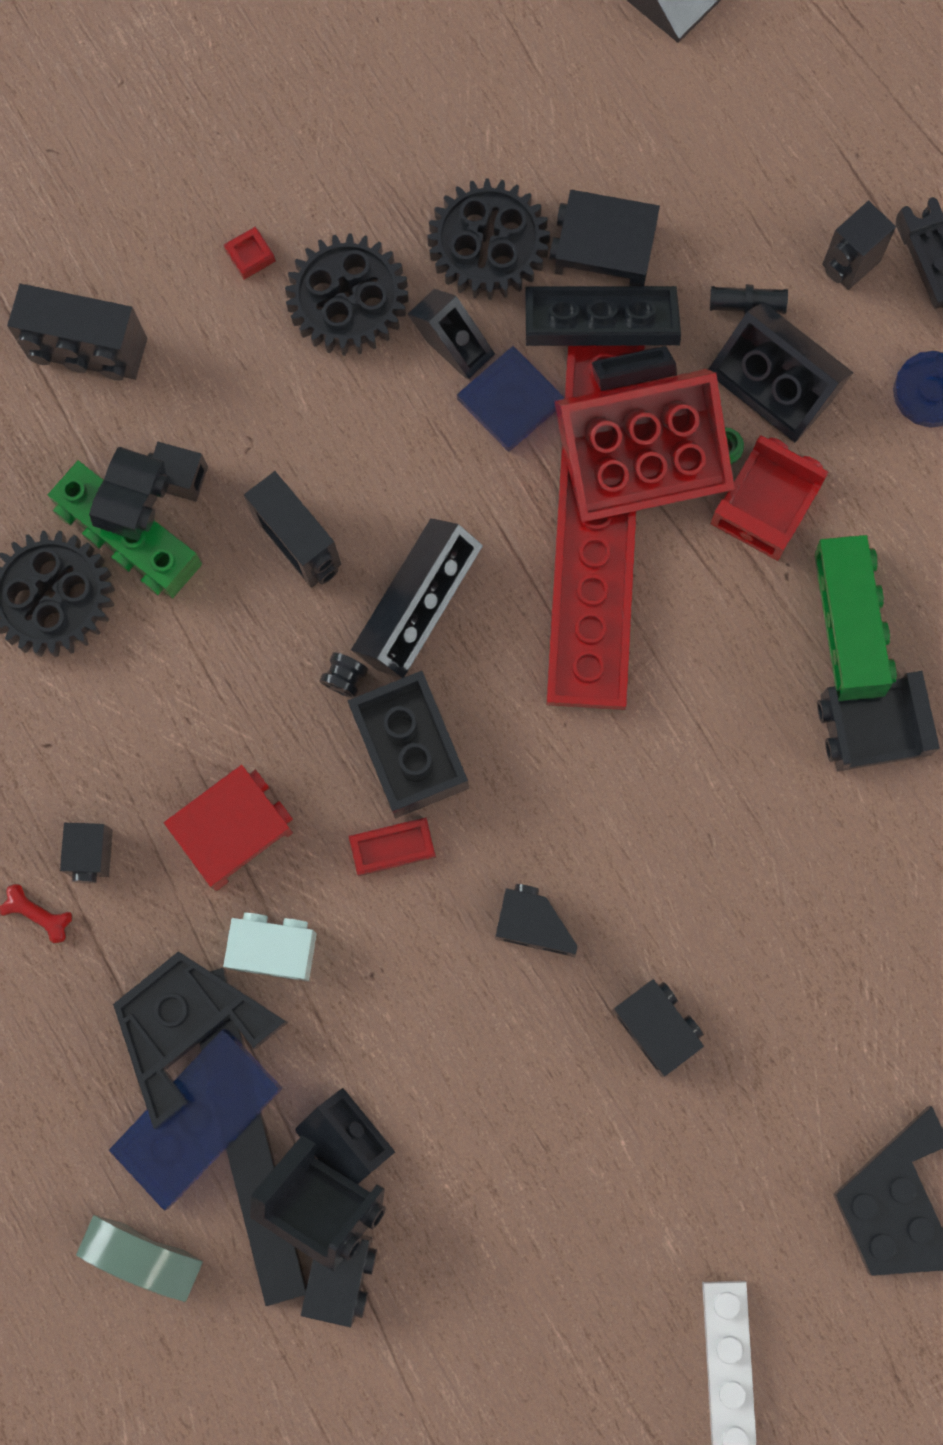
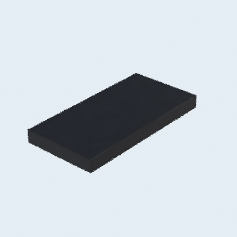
[525,286,681,346]

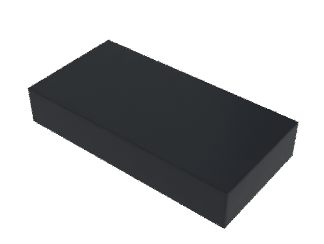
[592,346,677,391]

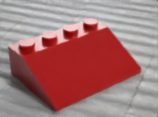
[554,369,735,522]

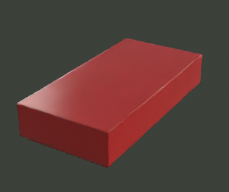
[348,817,436,877]

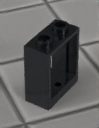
[244,471,341,588]

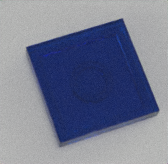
[457,346,565,452]

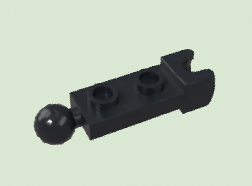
[896,197,943,309]

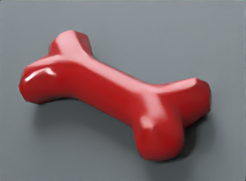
[0,884,73,944]

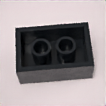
[7,283,148,381]
[347,671,469,819]

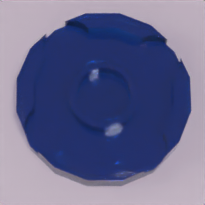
[893,351,943,428]

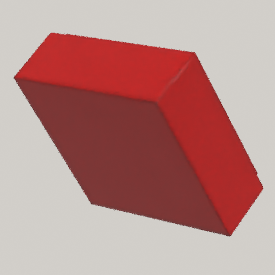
[223,226,276,280]

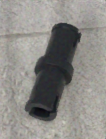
[710,284,788,315]

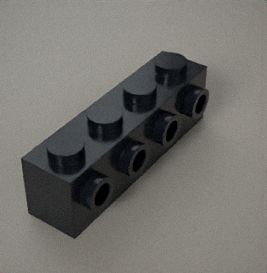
[351,518,483,678]

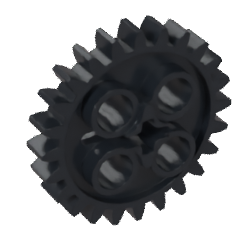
[427,178,550,300]
[285,233,409,356]
[0,531,115,657]

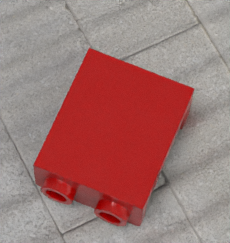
[710,435,829,561]
[163,764,294,891]

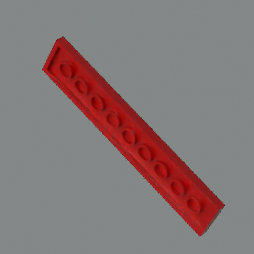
[546,346,645,710]

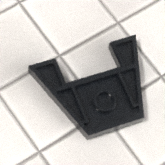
[113,951,288,1130]
[833,1106,943,1276]

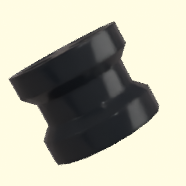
[319,652,368,698]

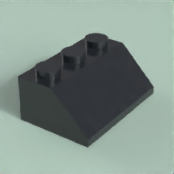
[708,302,854,443]

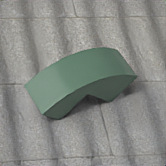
[76,1215,203,1302]

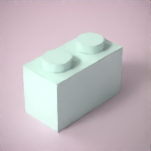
[223,912,317,981]

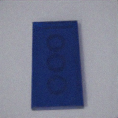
[109,1029,283,1211]

